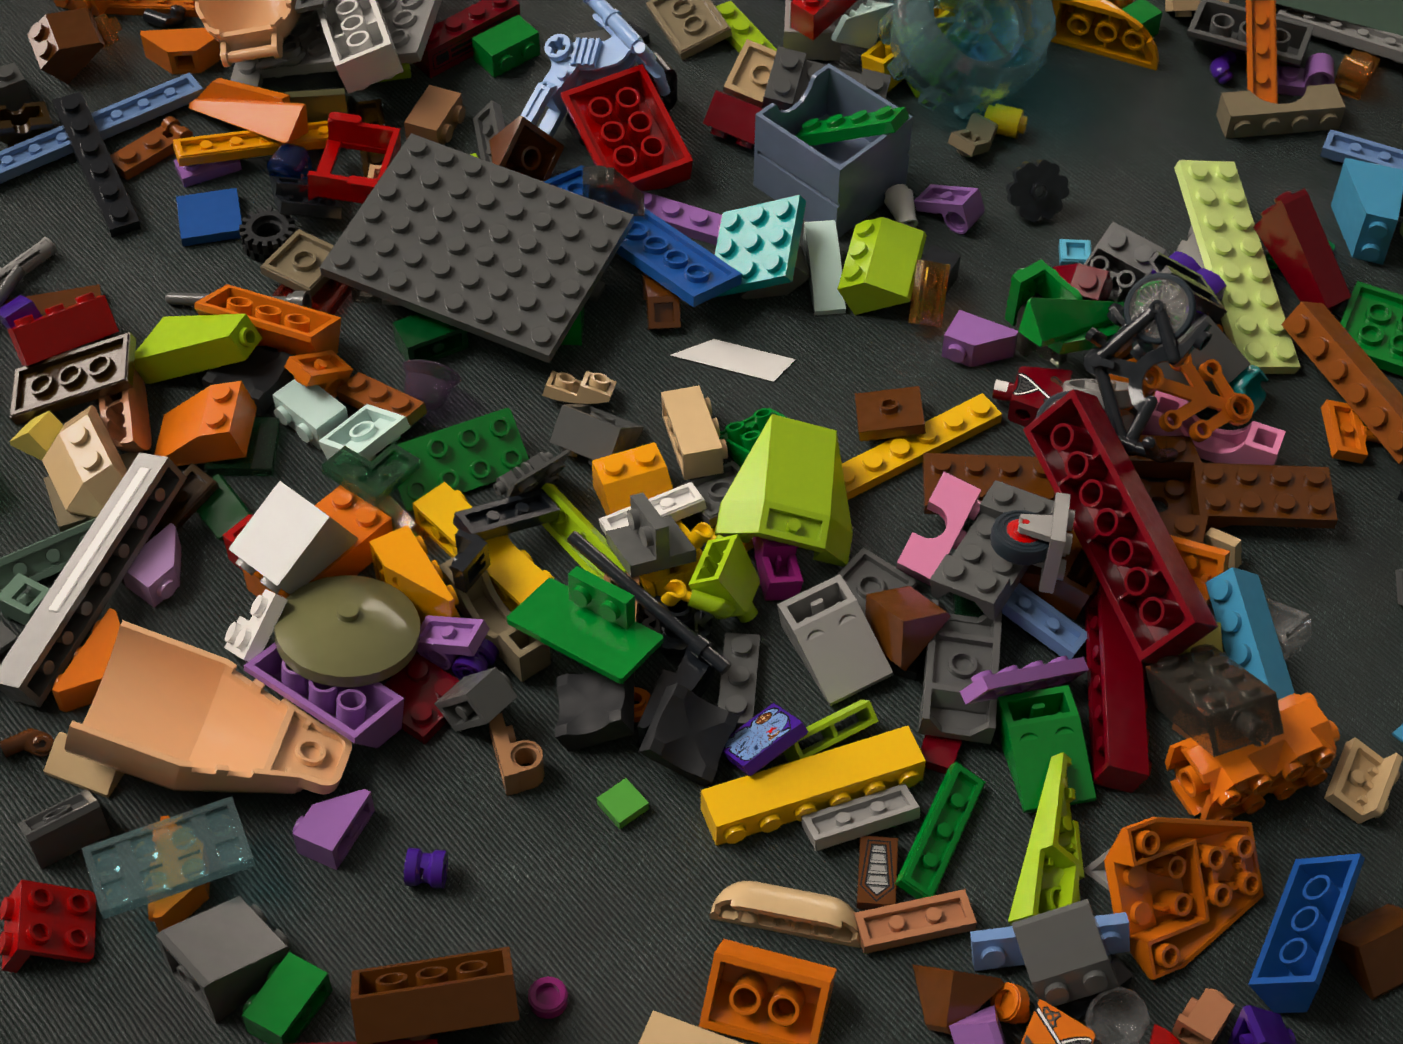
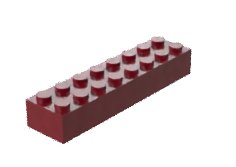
[1023,389,1219,665]

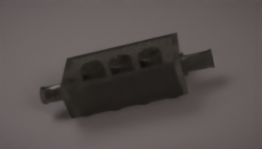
[1146,644,1284,757]

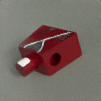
[992,366,1072,427]

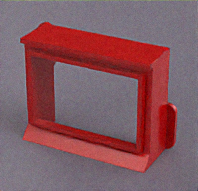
[308,112,400,204]

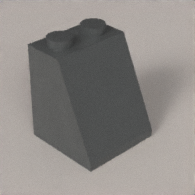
[1144,312,1250,402]
[156,896,291,1024]

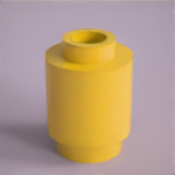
[984,103,1028,139]

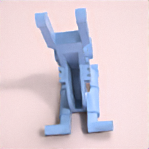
[520,0,670,137]

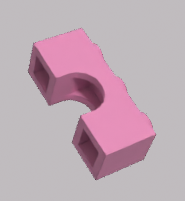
[896,472,981,586]

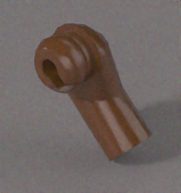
[0,728,54,758]

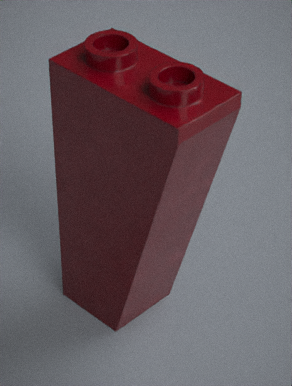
[1253,188,1351,312]

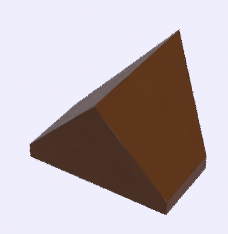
[912,964,1005,1034]

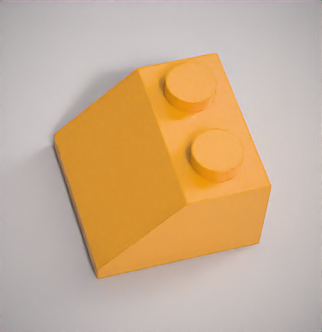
[592,442,673,515]

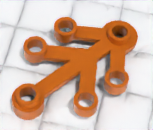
[1143,354,1254,442]

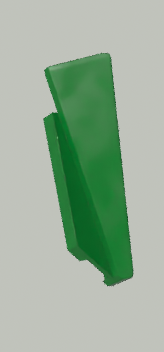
[1018,298,1125,355]

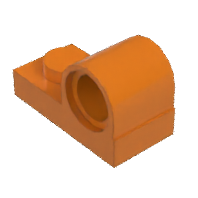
[284,350,353,398]

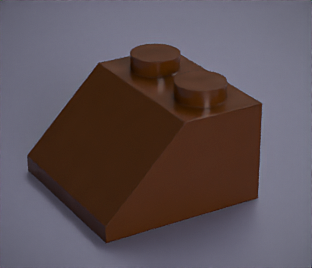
[27,8,105,84]

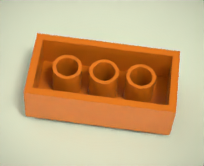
[242,482,393,598]

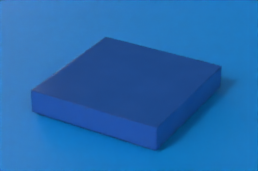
[176,188,242,246]

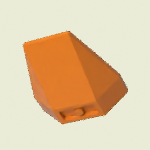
[1104,817,1264,980]

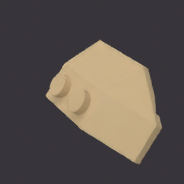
[42,405,127,518]

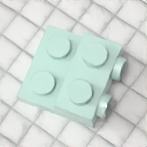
[318,404,410,469]

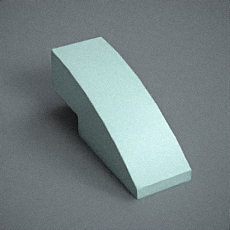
[803,220,846,316]

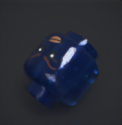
[267,143,312,179]

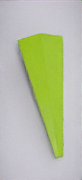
[1008,752,1084,925]

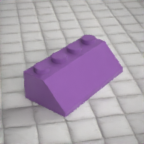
[244,642,404,748]

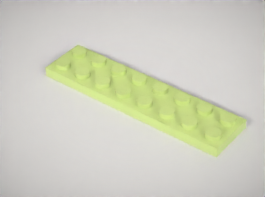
[1174,160,1301,374]

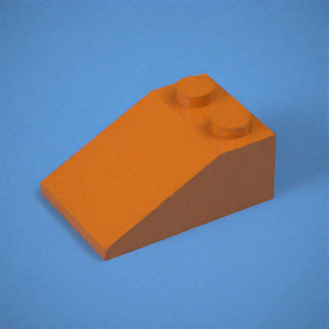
[154,381,257,466]

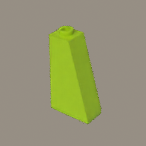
[134,314,262,384]

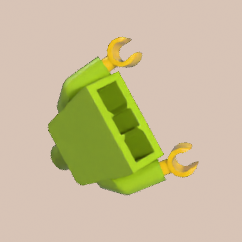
[661,522,760,623]

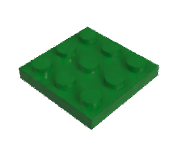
[1340,281,1403,376]

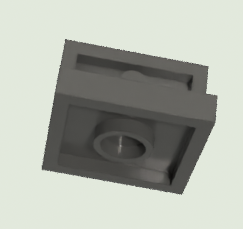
[606,493,697,578]

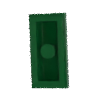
[197,474,252,541]

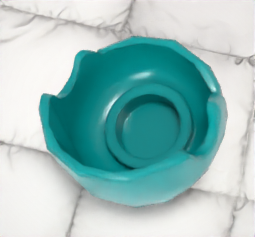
[1229,365,1268,414]

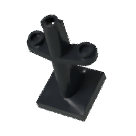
[1100,251,1227,361]

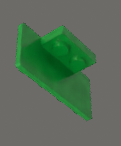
[384,408,529,512]
[507,566,663,684]

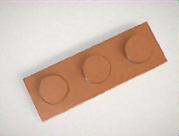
[854,889,977,954]

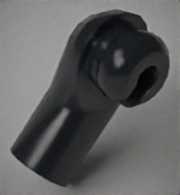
[143,5,186,28]

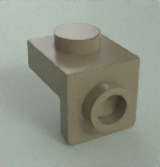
[948,113,998,157]

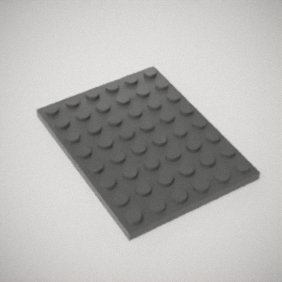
[319,133,634,363]

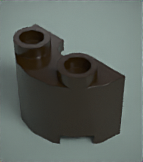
[0,101,52,148]

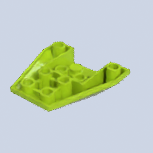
[715,414,853,567]

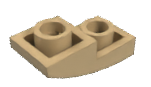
[542,370,617,404]

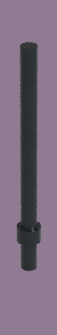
[567,531,731,675]

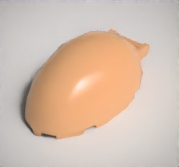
[194,0,301,67]

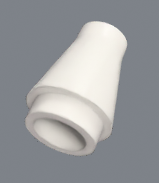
[884,184,918,228]

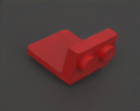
[0,879,96,973]

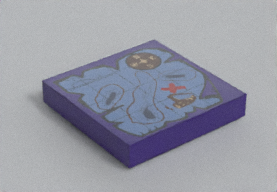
[721,703,808,776]

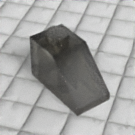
[583,165,644,216]

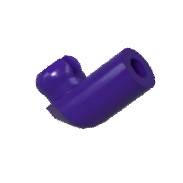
[1210,50,1237,85]

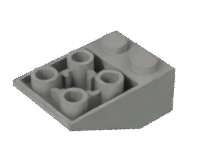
[777,574,893,706]

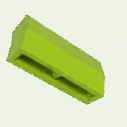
[783,700,879,762]

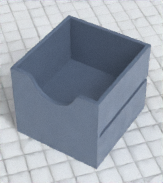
[753,63,913,238]

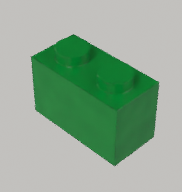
[472,15,540,78]
[242,952,333,1044]

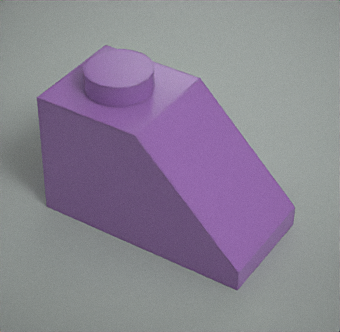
[942,310,1018,367]
[292,789,375,870]

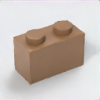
[404,85,465,145]

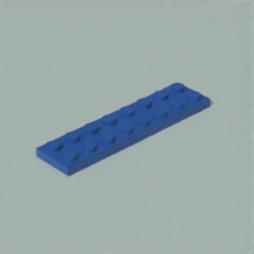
[543,165,742,307]

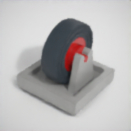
[990,492,1075,594]

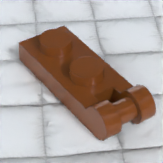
[110,116,193,181]

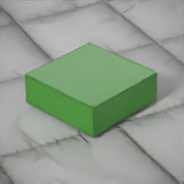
[597,778,649,830]

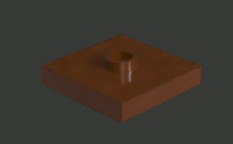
[855,386,926,441]

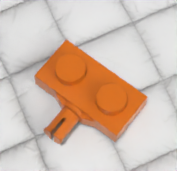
[1321,399,1381,463]

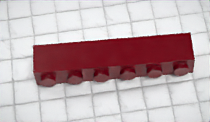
[1084,585,1152,793]

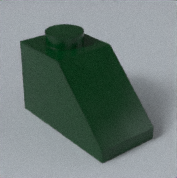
[392,313,469,370]

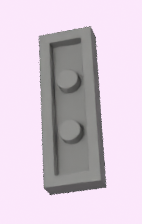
[801,783,920,851]

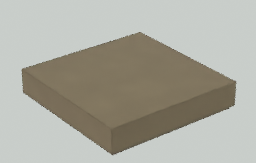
[260,229,334,298]

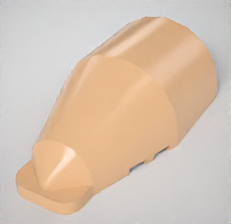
[64,620,352,795]

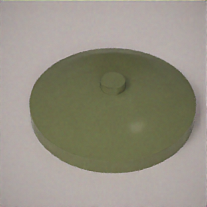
[274,575,420,687]

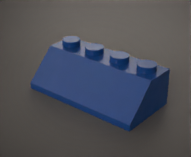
[1248,853,1365,1013]

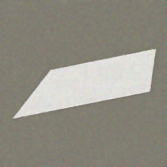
[670,339,796,382]

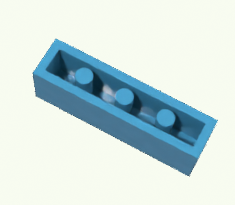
[1205,567,1295,713]

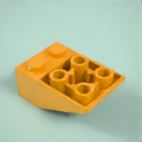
[369,525,460,624]

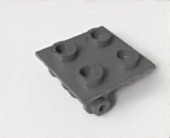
[493,449,570,498]

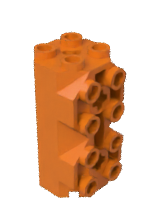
[1165,692,1340,821]

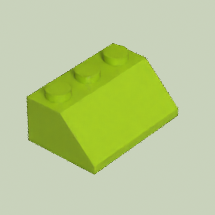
[837,217,927,315]

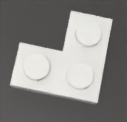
[224,589,288,662]

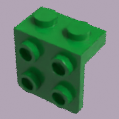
[1005,259,1083,326]

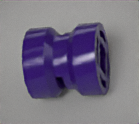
[452,638,499,680]
[404,848,448,889]

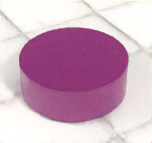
[528,977,568,1019]

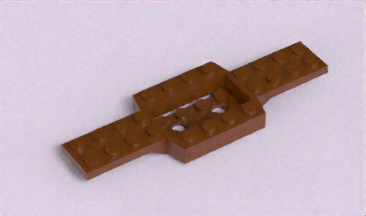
[923,435,1338,543]

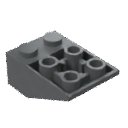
[1084,221,1168,311]

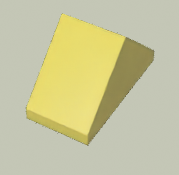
[10,411,63,460]

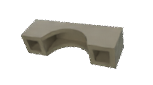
[1216,84,1346,139]
[439,556,551,682]

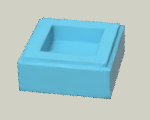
[1058,239,1091,266]

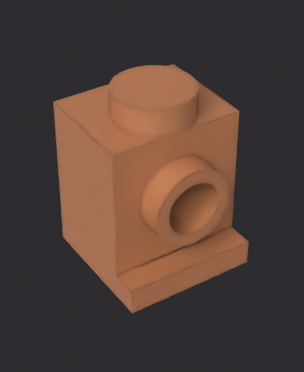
[1172,988,1235,1044]

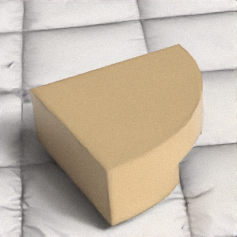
[1205,527,1241,568]

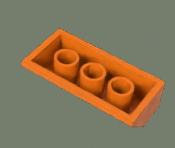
[194,284,341,355]

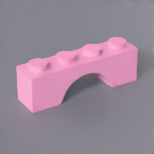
[1142,390,1286,465]

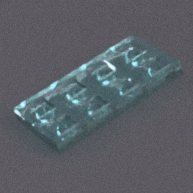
[82,796,256,920]

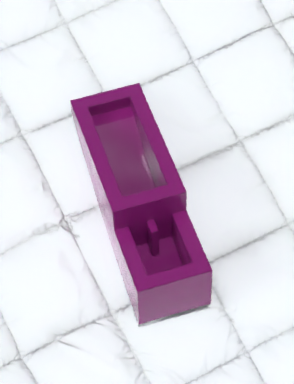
[752,536,803,601]

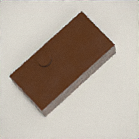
[350,946,519,1044]

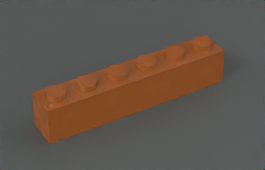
[1281,301,1403,464]

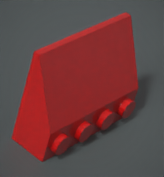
[560,64,693,194]

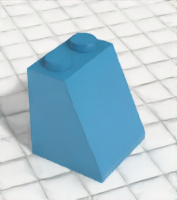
[1331,157,1403,264]

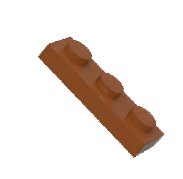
[336,372,427,427]

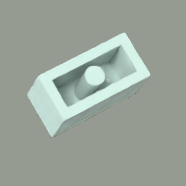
[273,379,348,450]

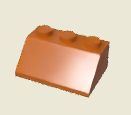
[699,939,837,1044]

